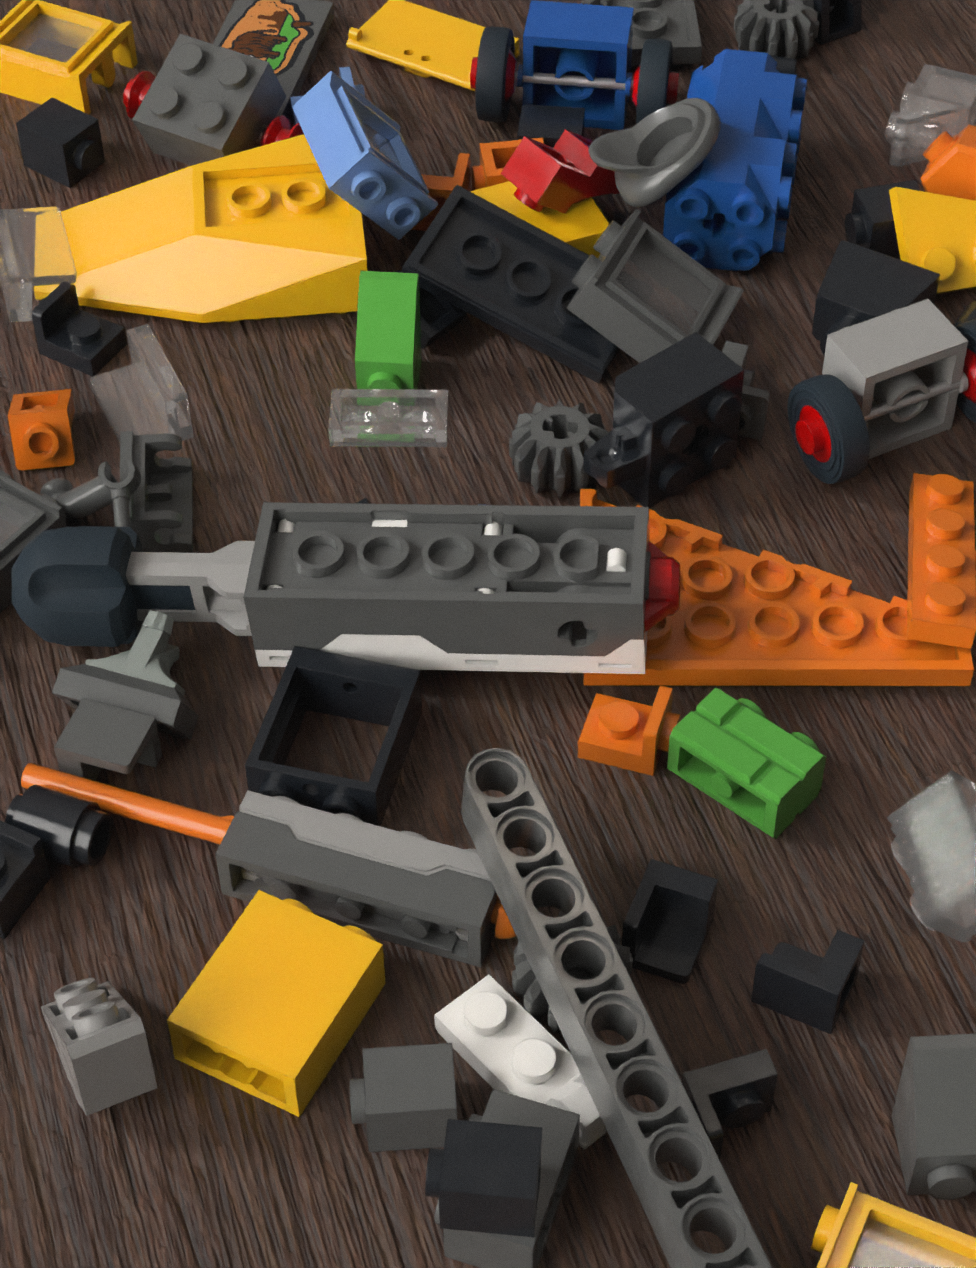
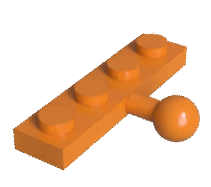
[907,473,976,649]

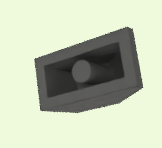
[892,1033,976,1200]

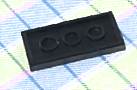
[402,185,653,383]

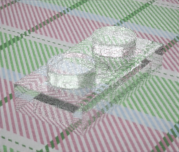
[328,389,449,447]

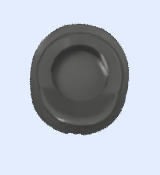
[588,98,721,207]

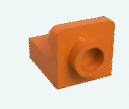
[8,389,75,471]
[577,685,681,776]

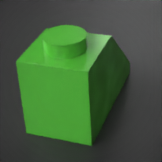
[355,271,422,407]

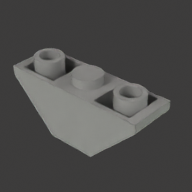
[41,978,158,1116]

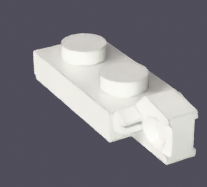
[434,974,607,1150]

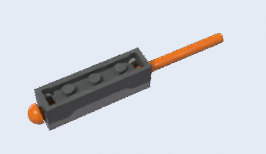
[21,763,516,968]

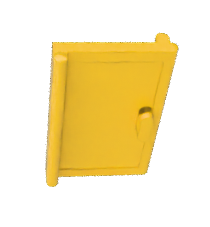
[346,0,520,91]

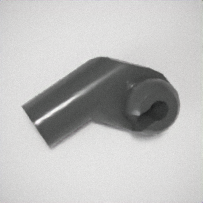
[40,474,118,519]

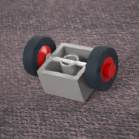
[787,299,976,484]

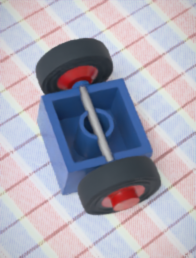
[470,0,679,130]

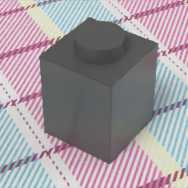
[349,1043,457,1152]

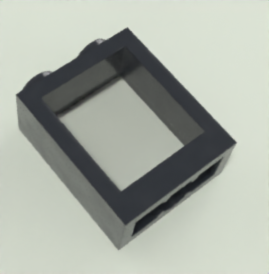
[245,646,422,827]

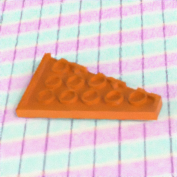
[580,489,974,686]

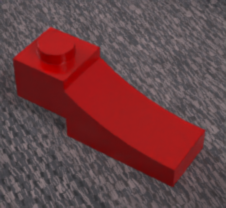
[500,129,620,214]

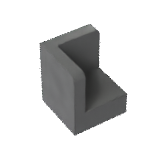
[54,698,162,781]

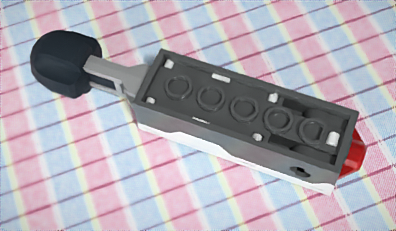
[12,502,680,674]

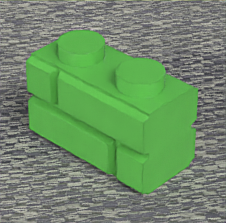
[667,687,826,839]

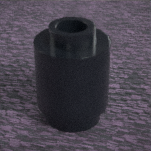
[5,784,113,868]

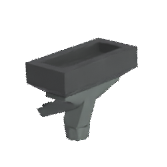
[52,610,199,740]

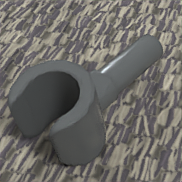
[98,458,141,527]

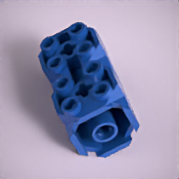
[663,49,807,271]

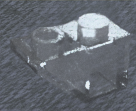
[885,64,976,167]

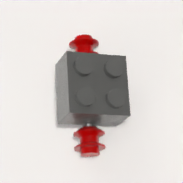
[123,34,304,166]

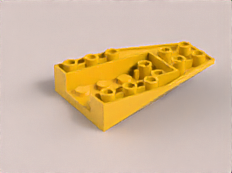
[34,134,367,323]

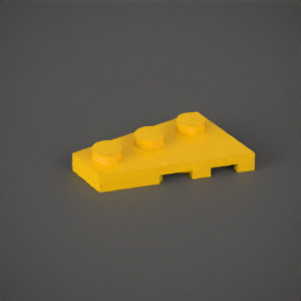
[889,187,976,294]

